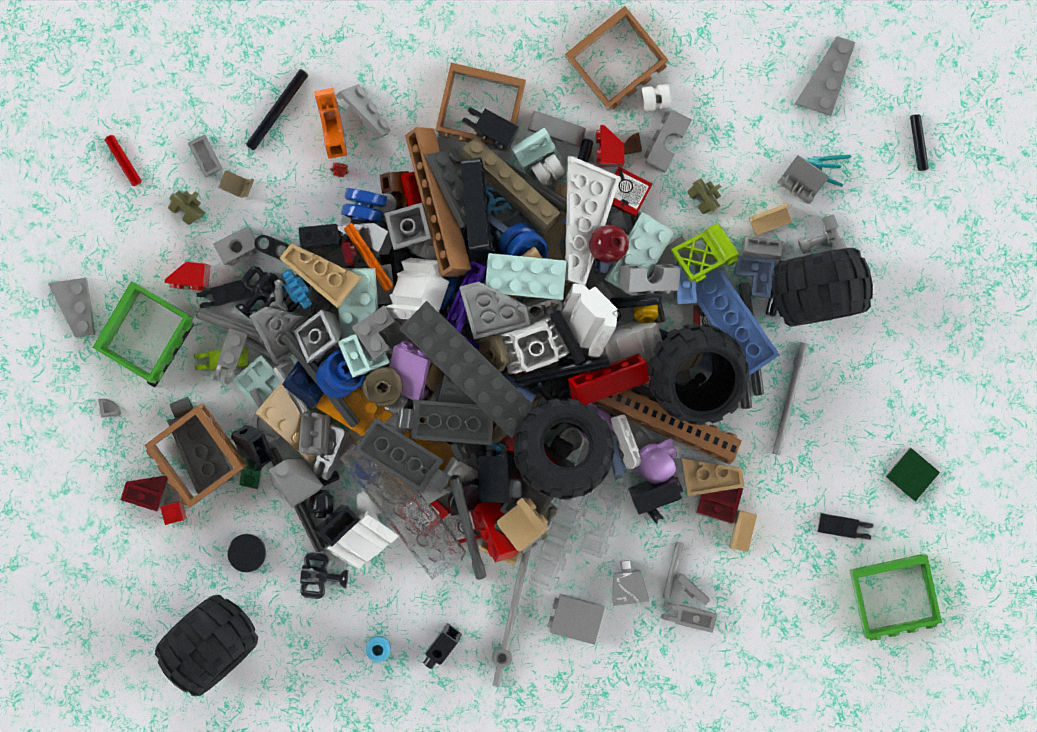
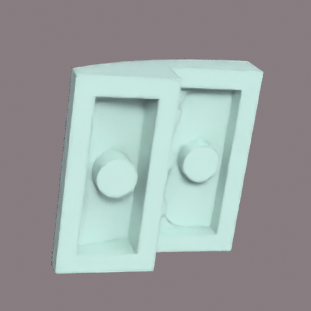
[512,128,559,175]
[338,334,390,377]

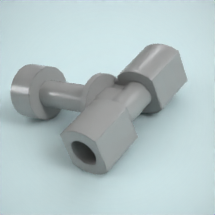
[798,214,847,254]

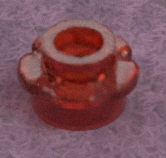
[330,163,349,177]

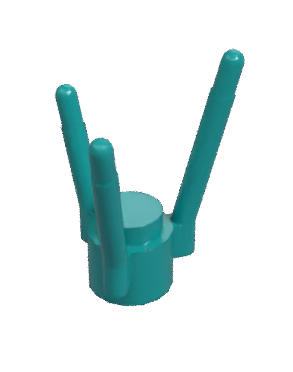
[807,155,852,187]

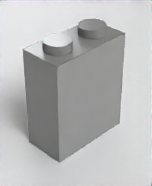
[547,594,605,645]

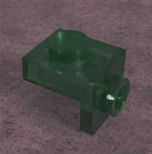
[239,460,263,489]

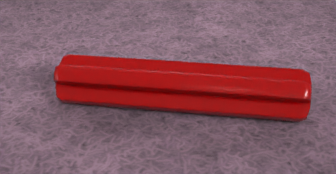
[104,135,142,187]

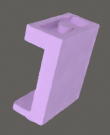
[385,341,431,400]

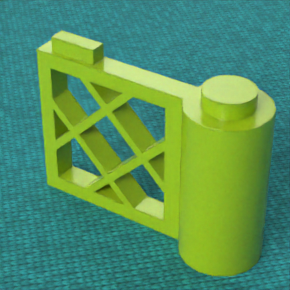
[671,223,740,284]

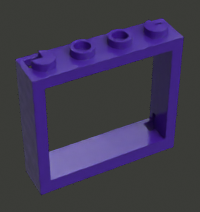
[446,261,495,356]

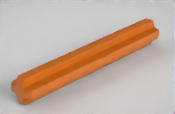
[344,223,393,291]

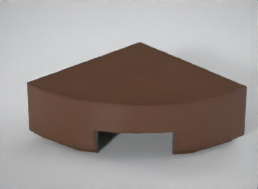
[624,133,642,155]

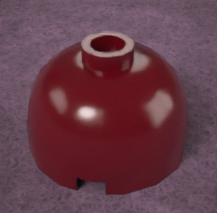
[589,224,629,264]

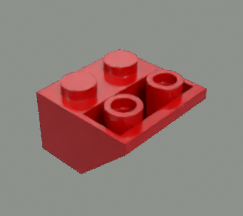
[596,125,625,167]
[164,262,211,291]

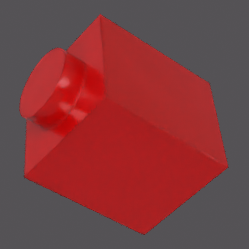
[160,501,187,525]

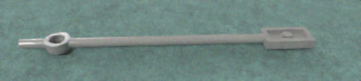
[492,549,531,687]

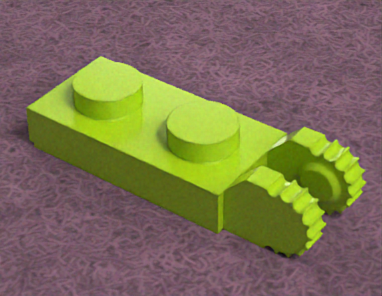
[194,347,249,370]

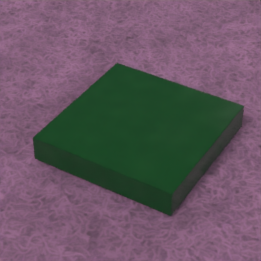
[885,447,940,502]

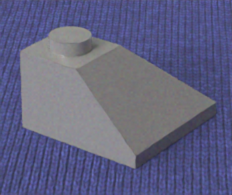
[384,203,431,250]
[294,310,342,363]
[269,458,324,508]

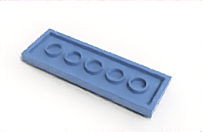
[695,260,780,375]

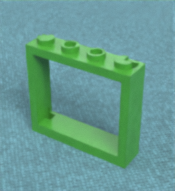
[92,281,194,383]
[850,554,942,641]

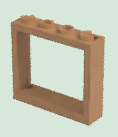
[565,6,668,110]
[435,63,526,151]
[144,403,248,508]

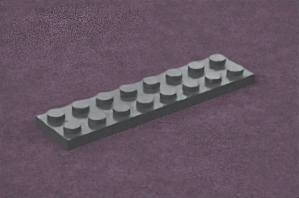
[399,301,535,438]

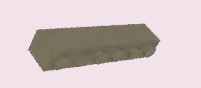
[461,137,560,235]

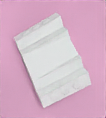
[385,258,449,319]
[561,284,618,357]
[495,316,569,374]
[600,320,663,363]
[325,510,399,569]

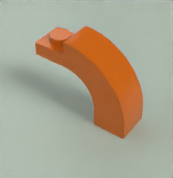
[314,88,347,159]

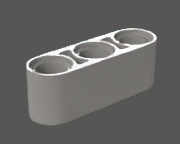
[528,111,586,147]

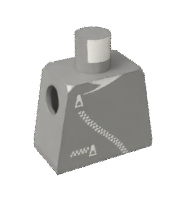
[612,560,649,606]

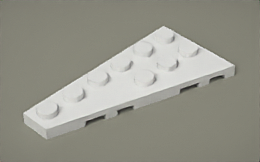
[565,156,621,285]

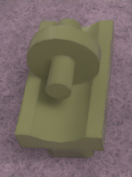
[687,178,721,214]
[168,191,205,225]

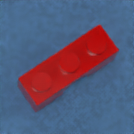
[473,502,519,563]

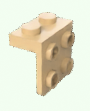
[497,498,550,551]

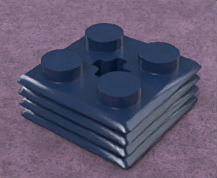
[282,361,324,408]

